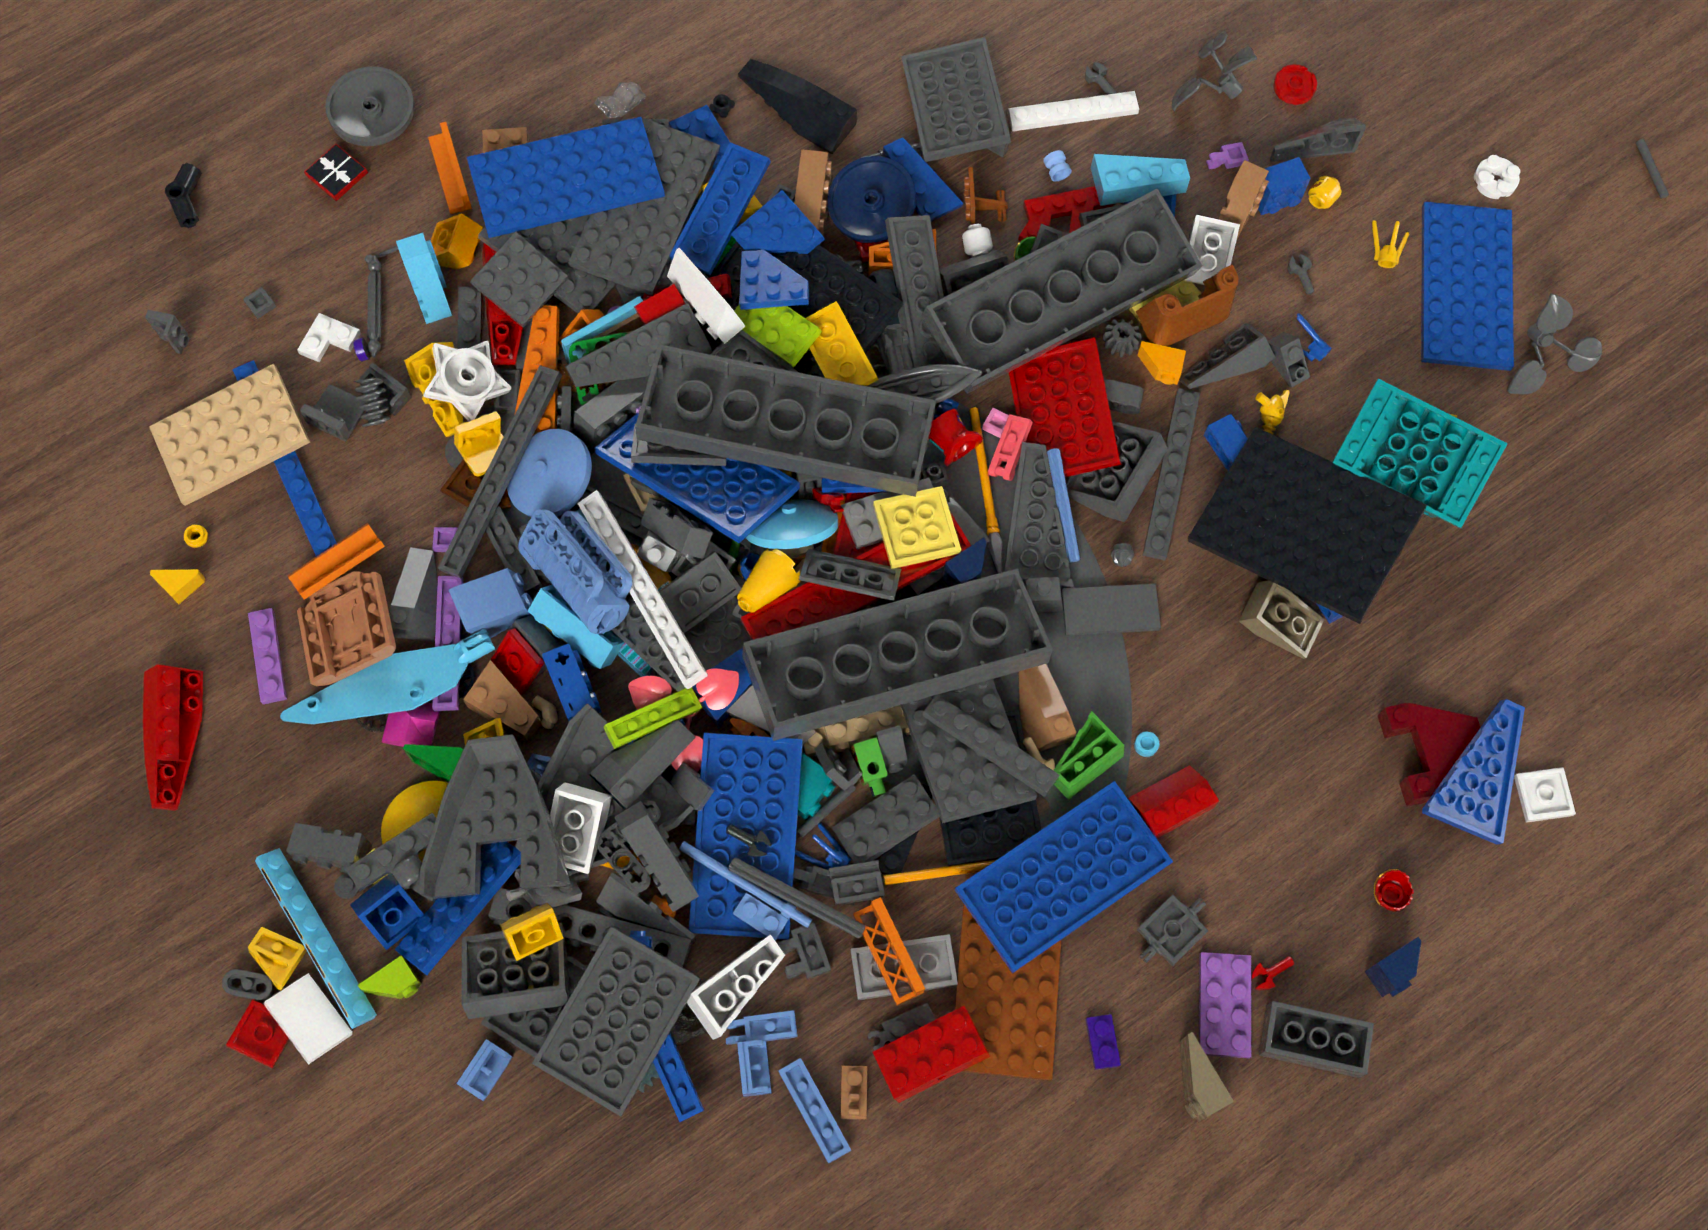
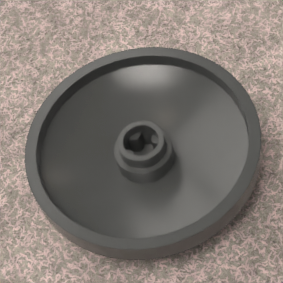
[325,67,415,146]

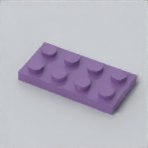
[1199,952,1251,1058]

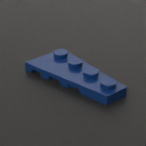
[883,137,964,222]

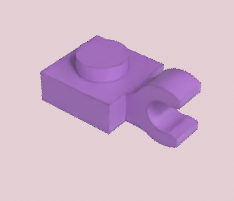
[1206,142,1249,169]

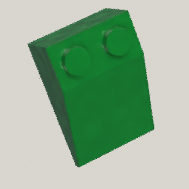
[402,744,464,783]

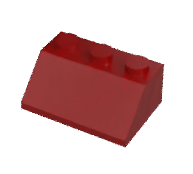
[1127,765,1219,839]

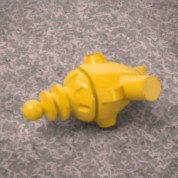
[1255,390,1290,435]

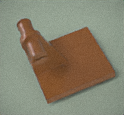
[964,167,1008,225]

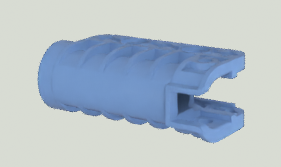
[518,509,633,634]

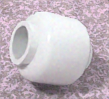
[962,224,993,258]

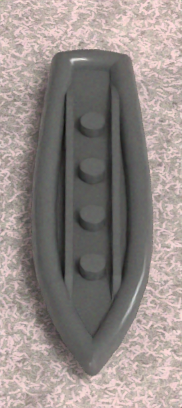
[867,364,982,403]

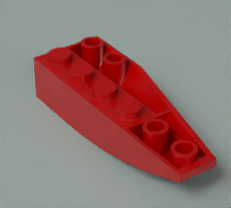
[482,243,523,365]
[143,664,203,811]

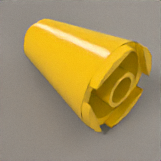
[737,548,801,612]

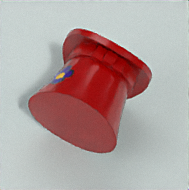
[928,409,983,466]

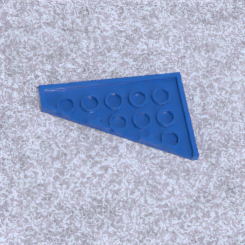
[1422,699,1525,845]

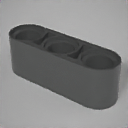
[1104,378,1144,415]

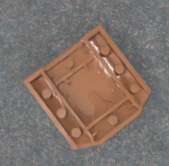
[297,571,396,686]

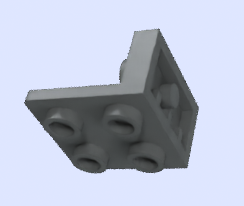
[300,385,365,442]

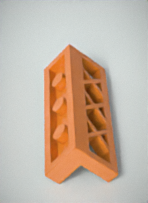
[428,122,472,214]
[287,523,385,600]
[853,897,925,1006]

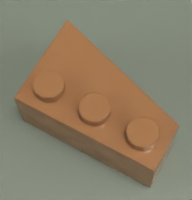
[1218,160,1269,240]
[463,660,541,743]

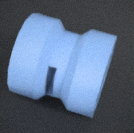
[1044,150,1072,181]

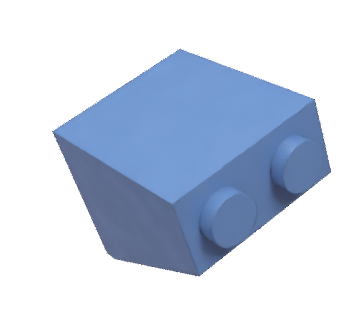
[449,568,533,638]

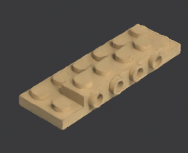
[803,705,911,757]

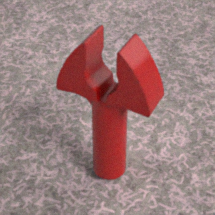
[1251,956,1294,990]

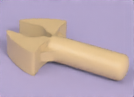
[1023,737,1055,770]

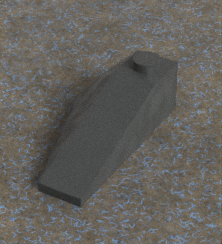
[389,547,438,643]

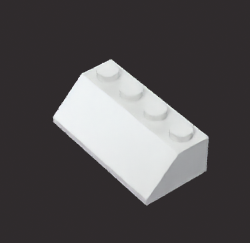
[667,248,745,344]

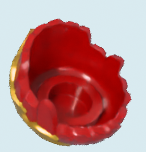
[1374,869,1414,912]

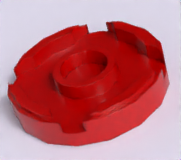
[1273,64,1317,105]

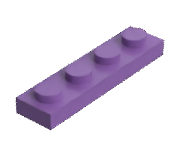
[248,608,287,704]

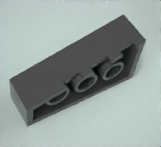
[615,801,699,912]

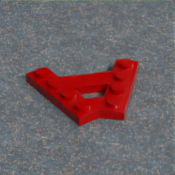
[1018,186,1114,241]

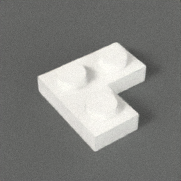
[297,313,361,362]

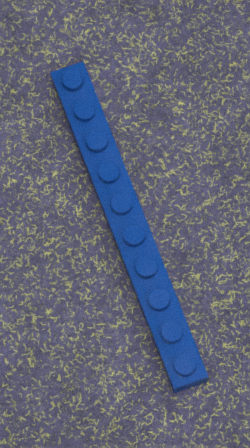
[232,360,337,556]

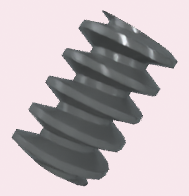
[353,377,391,427]

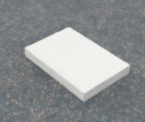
[264,973,352,1065]

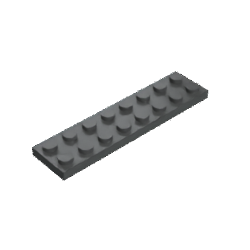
[885,215,949,368]

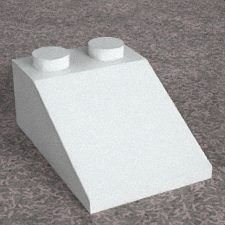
[1183,215,1240,285]
[550,782,612,874]

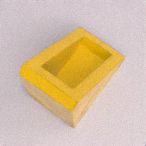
[150,569,205,604]

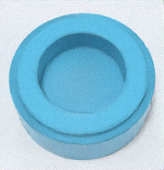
[1134,731,1159,757]

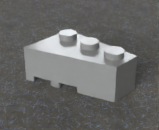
[726,685,816,746]

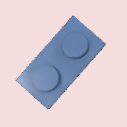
[733,892,789,941]

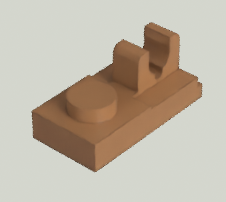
[841,1066,867,1120]

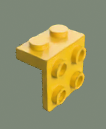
[454,411,503,476]

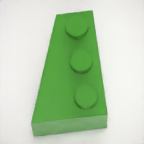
[1053,711,1124,800]

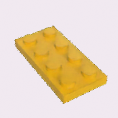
[806,301,879,386]

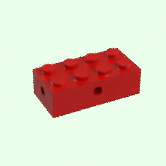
[872,1006,991,1103]

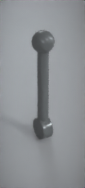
[365,246,399,264]

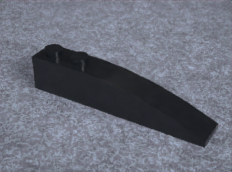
[738,59,857,154]

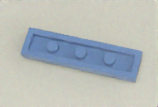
[778,1058,851,1164]

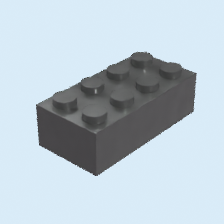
[1259,1001,1374,1078]

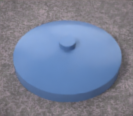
[507,429,592,517]

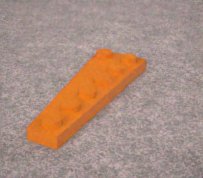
[515,305,560,436]

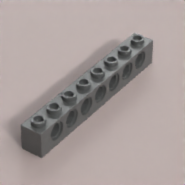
[488,888,692,968]

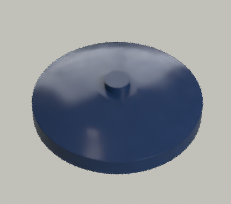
[828,156,916,243]

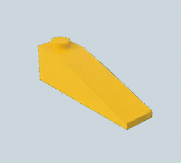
[404,342,463,437]

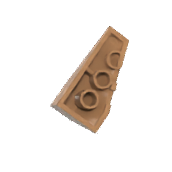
[1018,664,1076,754]

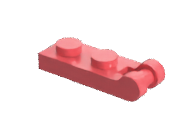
[988,414,1033,481]

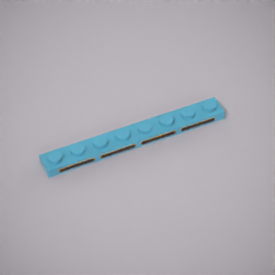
[255,848,377,1029]

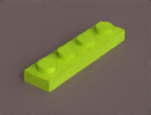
[603,687,702,749]

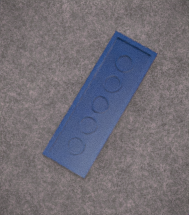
[670,142,771,276]
[395,841,521,975]

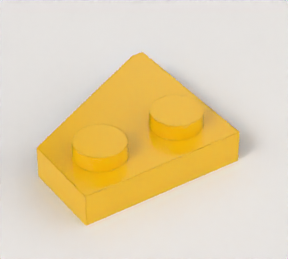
[248,927,307,990]

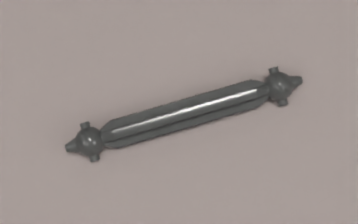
[367,256,382,358]

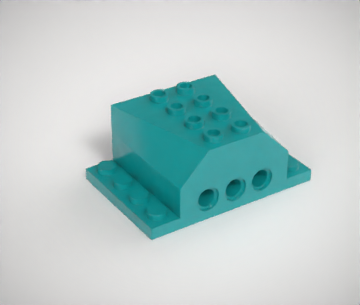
[1332,378,1508,528]

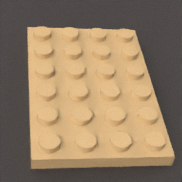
[149,364,310,506]

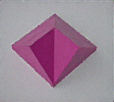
[382,702,440,747]

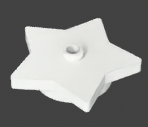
[423,341,511,422]

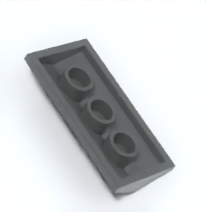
[799,549,901,601]

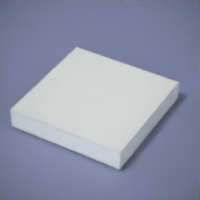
[1514,767,1576,822]

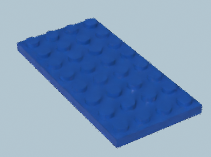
[467,117,665,238]
[1421,202,1514,371]
[595,413,800,543]
[689,733,803,939]
[954,781,1173,973]

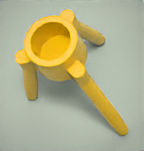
[1372,220,1409,268]

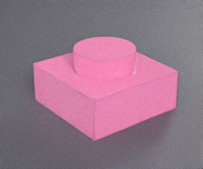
[982,408,1009,438]

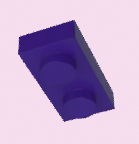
[1085,1014,1121,1070]

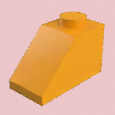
[1137,341,1186,385]

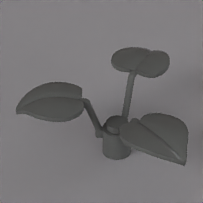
[1172,30,1257,112]
[1507,293,1602,395]

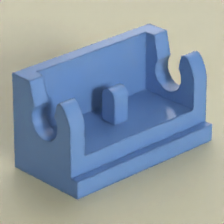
[457,1039,513,1101]
[737,1040,772,1097]

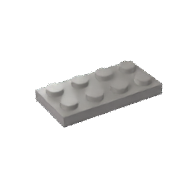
[841,478,933,550]
[850,934,958,1000]

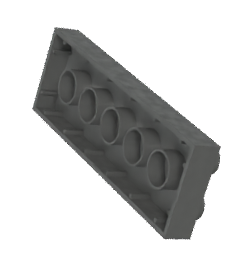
[922,188,1203,394]
[635,344,936,497]
[742,569,1053,741]

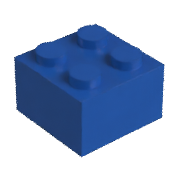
[1258,157,1311,215]

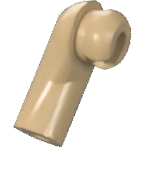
[531,695,558,729]

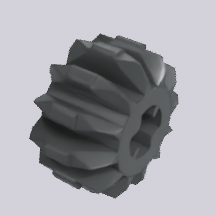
[1102,318,1142,357]

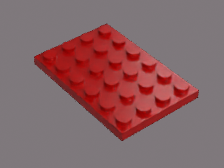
[1009,337,1121,479]

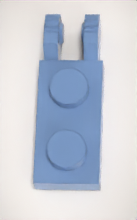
[726,1011,797,1045]

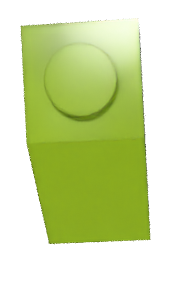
[358,956,422,999]

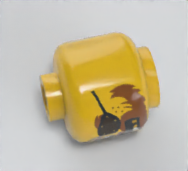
[1308,176,1341,209]

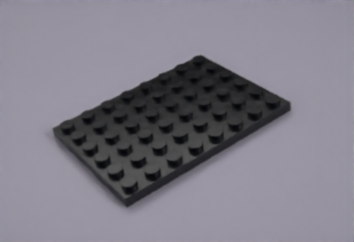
[692,242,904,378]
[1188,427,1427,624]

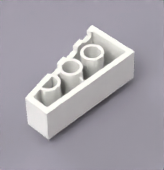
[687,935,785,1040]

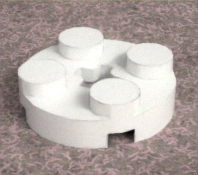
[1474,155,1520,199]

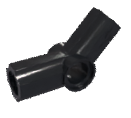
[165,163,202,228]

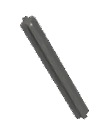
[728,858,866,938]

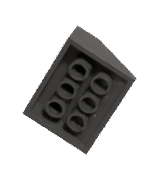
[1065,421,1168,522]
[462,923,570,1019]

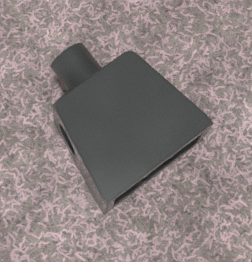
[1023,577,1063,613]

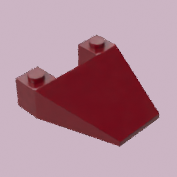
[1378,703,1481,807]

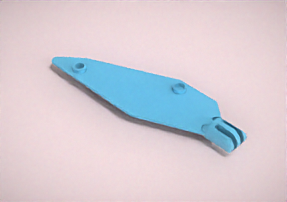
[280,629,495,724]

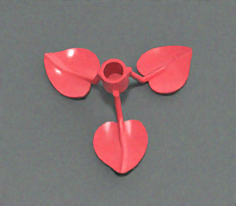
[628,668,739,772]

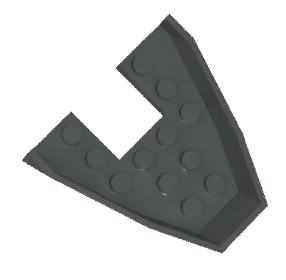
[515,704,695,876]
[420,734,571,899]

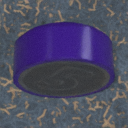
[353,337,370,362]

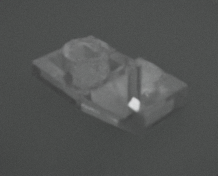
[595,82,647,117]

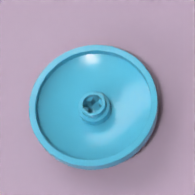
[746,499,838,549]

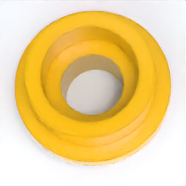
[184,525,208,548]

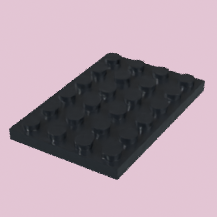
[939,710,1042,866]

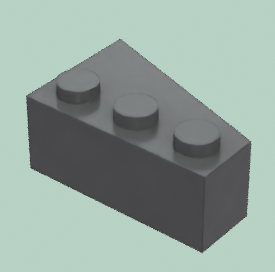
[641,498,712,559]

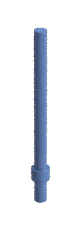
[679,841,813,928]

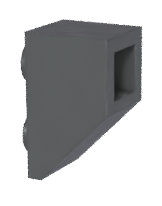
[1268,332,1310,387]

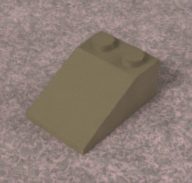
[1239,580,1325,659]
[1179,1032,1234,1122]

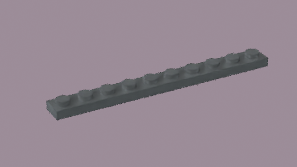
[438,365,562,579]

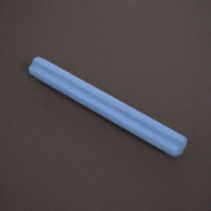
[1047,448,1080,563]

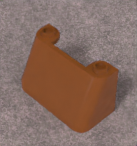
[1136,264,1239,347]

